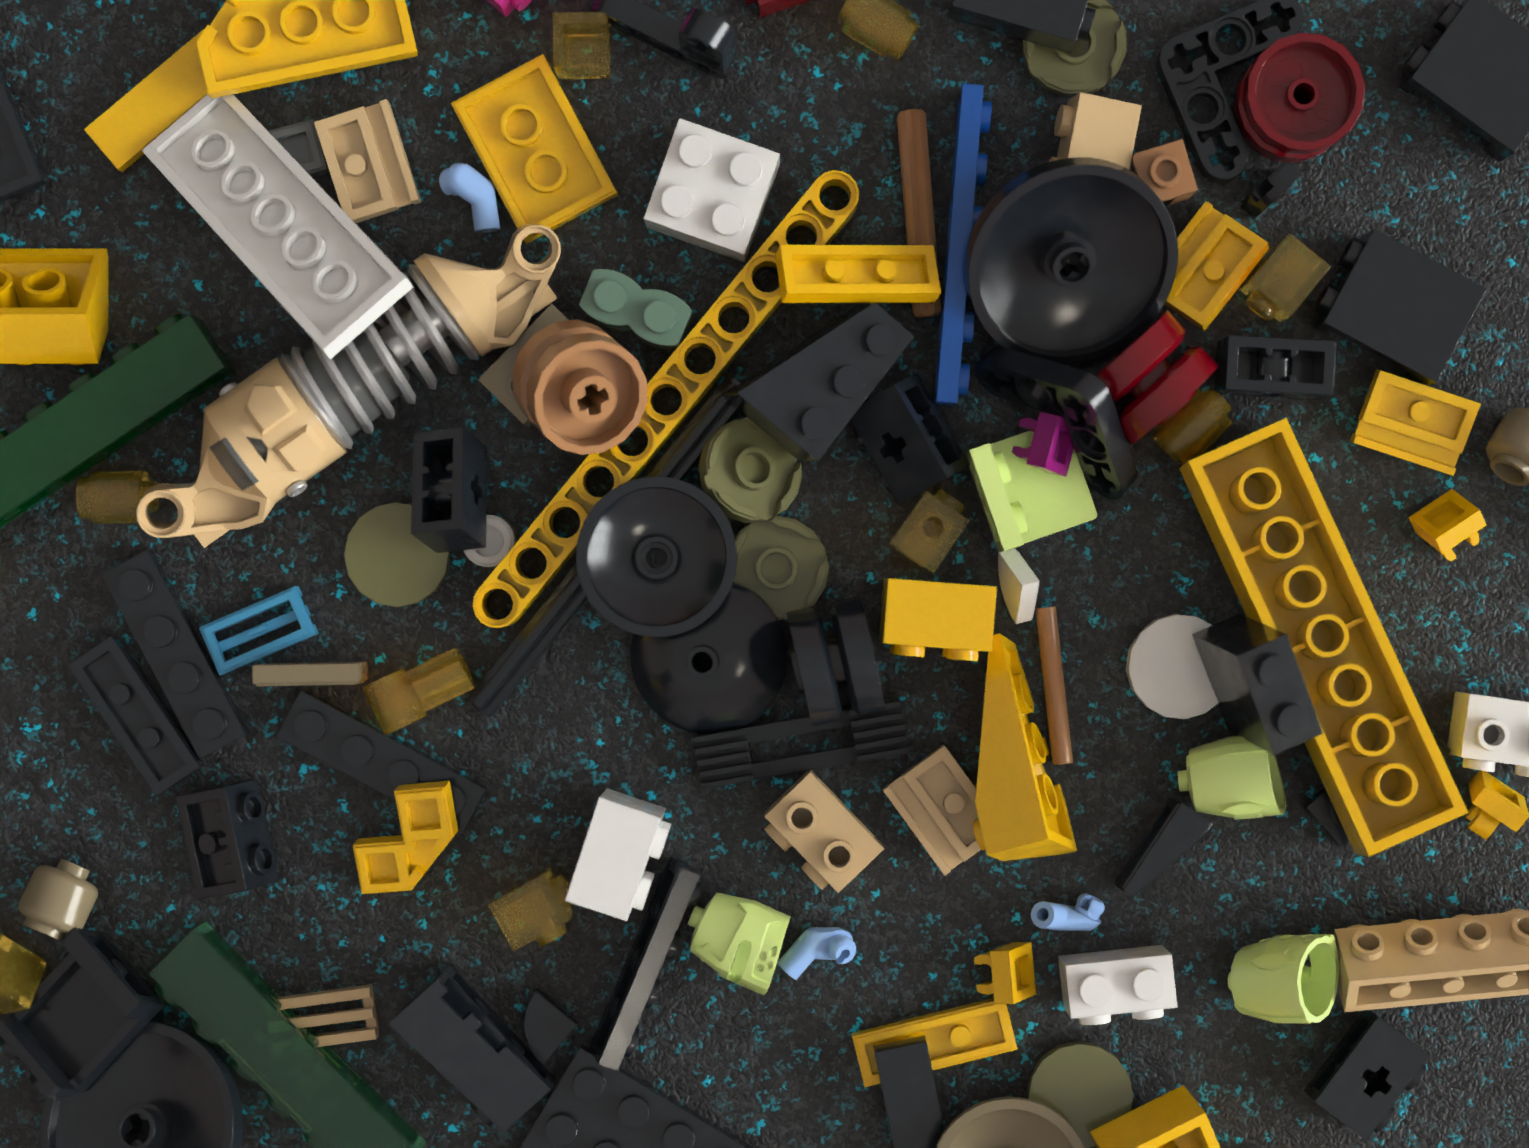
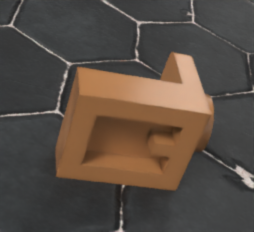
[1131,139,1198,206]

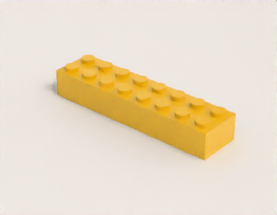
[1179,418,1468,857]

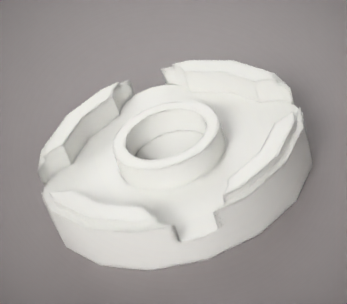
[1126,614,1219,719]

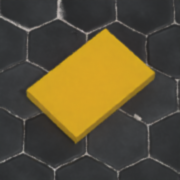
[451,54,618,244]

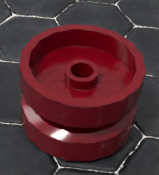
[1233,33,1365,163]
[1095,311,1218,445]

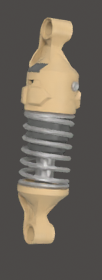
[136,223,561,548]

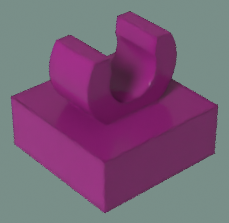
[1012,412,1074,477]

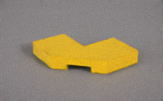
[353,781,458,894]

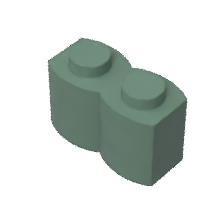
[579,269,694,352]

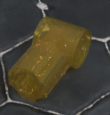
[362,648,476,736]

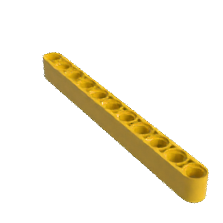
[473,170,859,628]

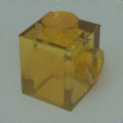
[1239,233,1331,322]
[888,489,970,574]
[488,868,574,951]

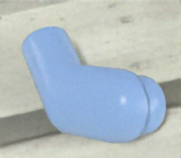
[439,163,501,233]
[1031,893,1105,931]
[777,927,856,980]

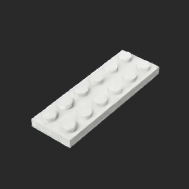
[142,94,413,359]

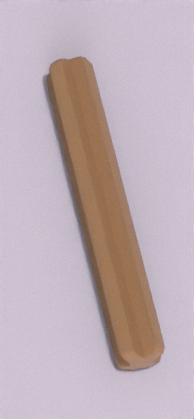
[897,109,941,318]

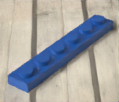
[933,83,992,407]

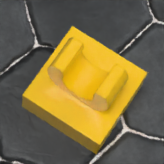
[1408,489,1486,561]
[1466,770,1529,840]
[974,942,1036,1004]

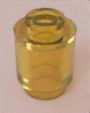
[838,0,920,61]
[1153,388,1232,466]
[76,471,160,524]

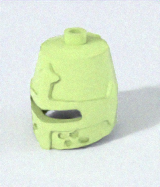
[1178,736,1286,820]
[688,892,791,995]
[1227,934,1340,1024]

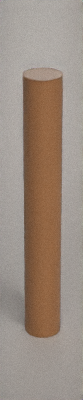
[1035,606,1073,765]

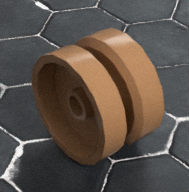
[512,319,647,455]

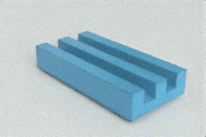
[199,586,319,676]

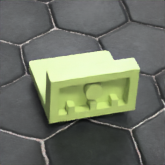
[964,431,1097,552]

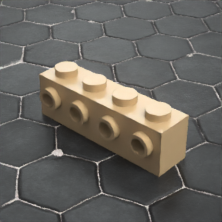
[1334,909,1529,1012]

